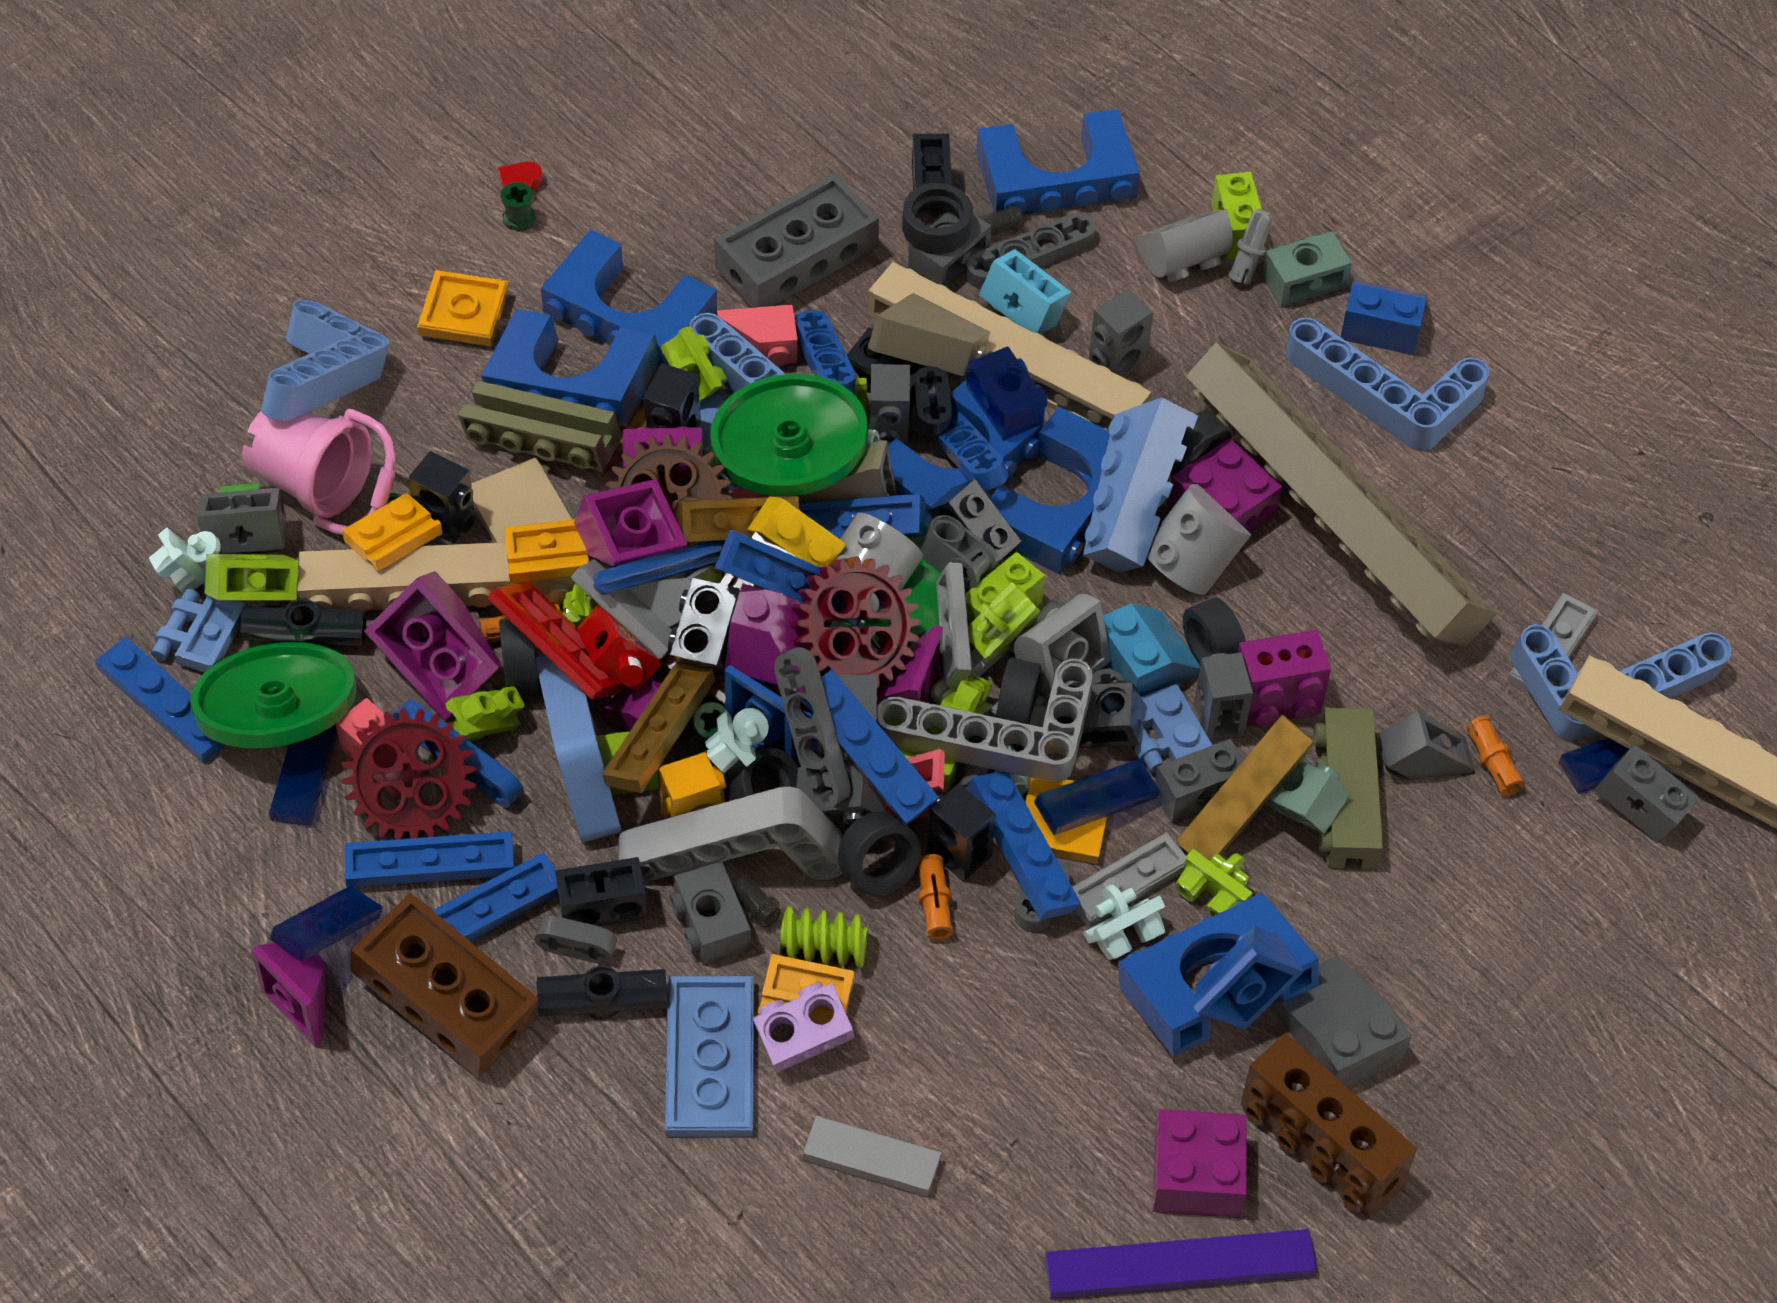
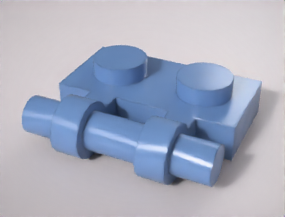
[151,589,246,672]
[1116,683,1212,773]

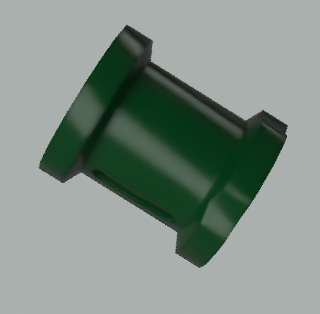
[500,182,536,232]
[687,702,728,742]

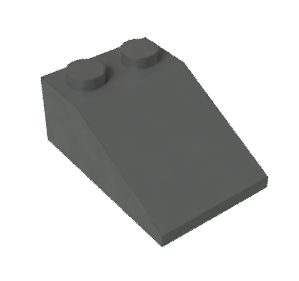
[1271,956,1411,1087]

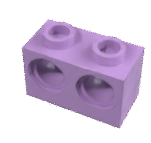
[753,983,855,1073]

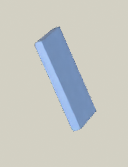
[665,976,754,1137]

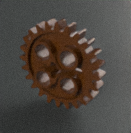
[606,435,735,547]

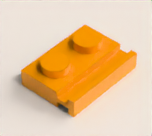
[342,493,442,572]
[504,519,589,583]
[758,954,855,1025]

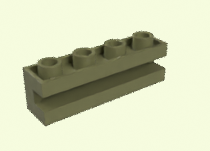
[458,381,623,471]
[1313,707,1383,870]

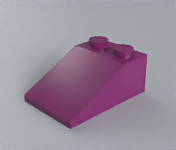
[364,571,502,721]

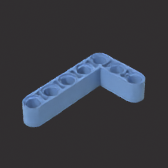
[261,300,389,421]
[689,313,785,485]
[1285,318,1490,451]
[1511,624,1732,741]
[536,655,622,843]

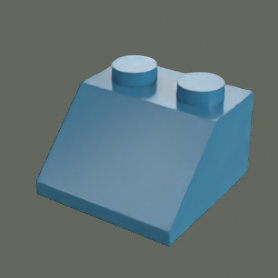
[1103,603,1200,697]

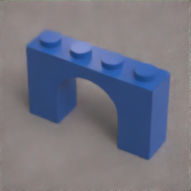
[976,109,1140,218]
[541,229,717,368]
[481,309,662,426]
[888,373,1043,526]
[990,407,1110,575]
[1118,893,1319,1057]

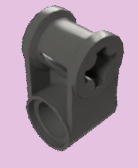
[920,515,999,590]

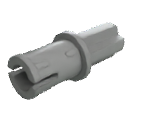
[1229,209,1273,284]

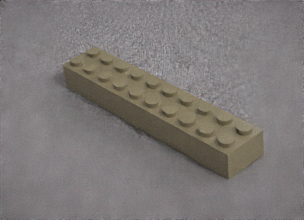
[1186,342,1497,647]

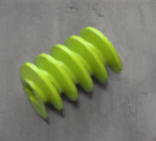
[779,905,869,969]

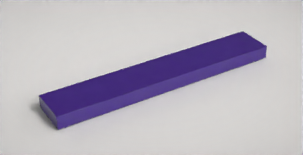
[1045,1229,1316,1299]

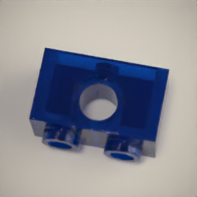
[966,346,1048,440]

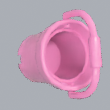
[242,409,396,535]

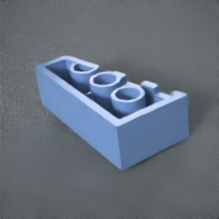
[1083,397,1198,573]

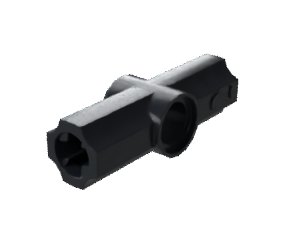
[241,599,367,646]
[537,965,668,1020]

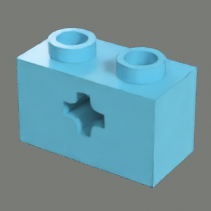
[979,249,1071,334]

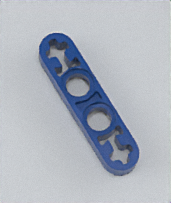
[795,310,856,395]
[934,411,1009,490]
[393,699,524,808]

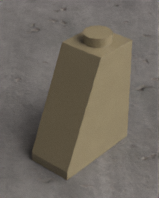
[868,293,990,376]
[798,440,898,503]

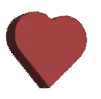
[498,161,543,190]

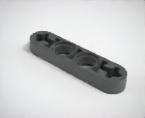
[966,213,1096,289]
[774,647,850,810]

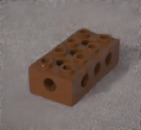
[351,892,539,1078]
[1240,1033,1417,1220]

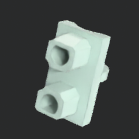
[149,528,221,593]
[706,708,769,773]
[1083,884,1166,960]

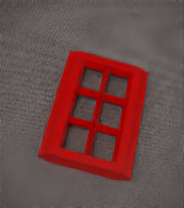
[487,582,628,700]

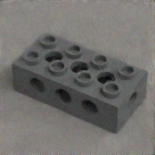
[714,173,879,308]

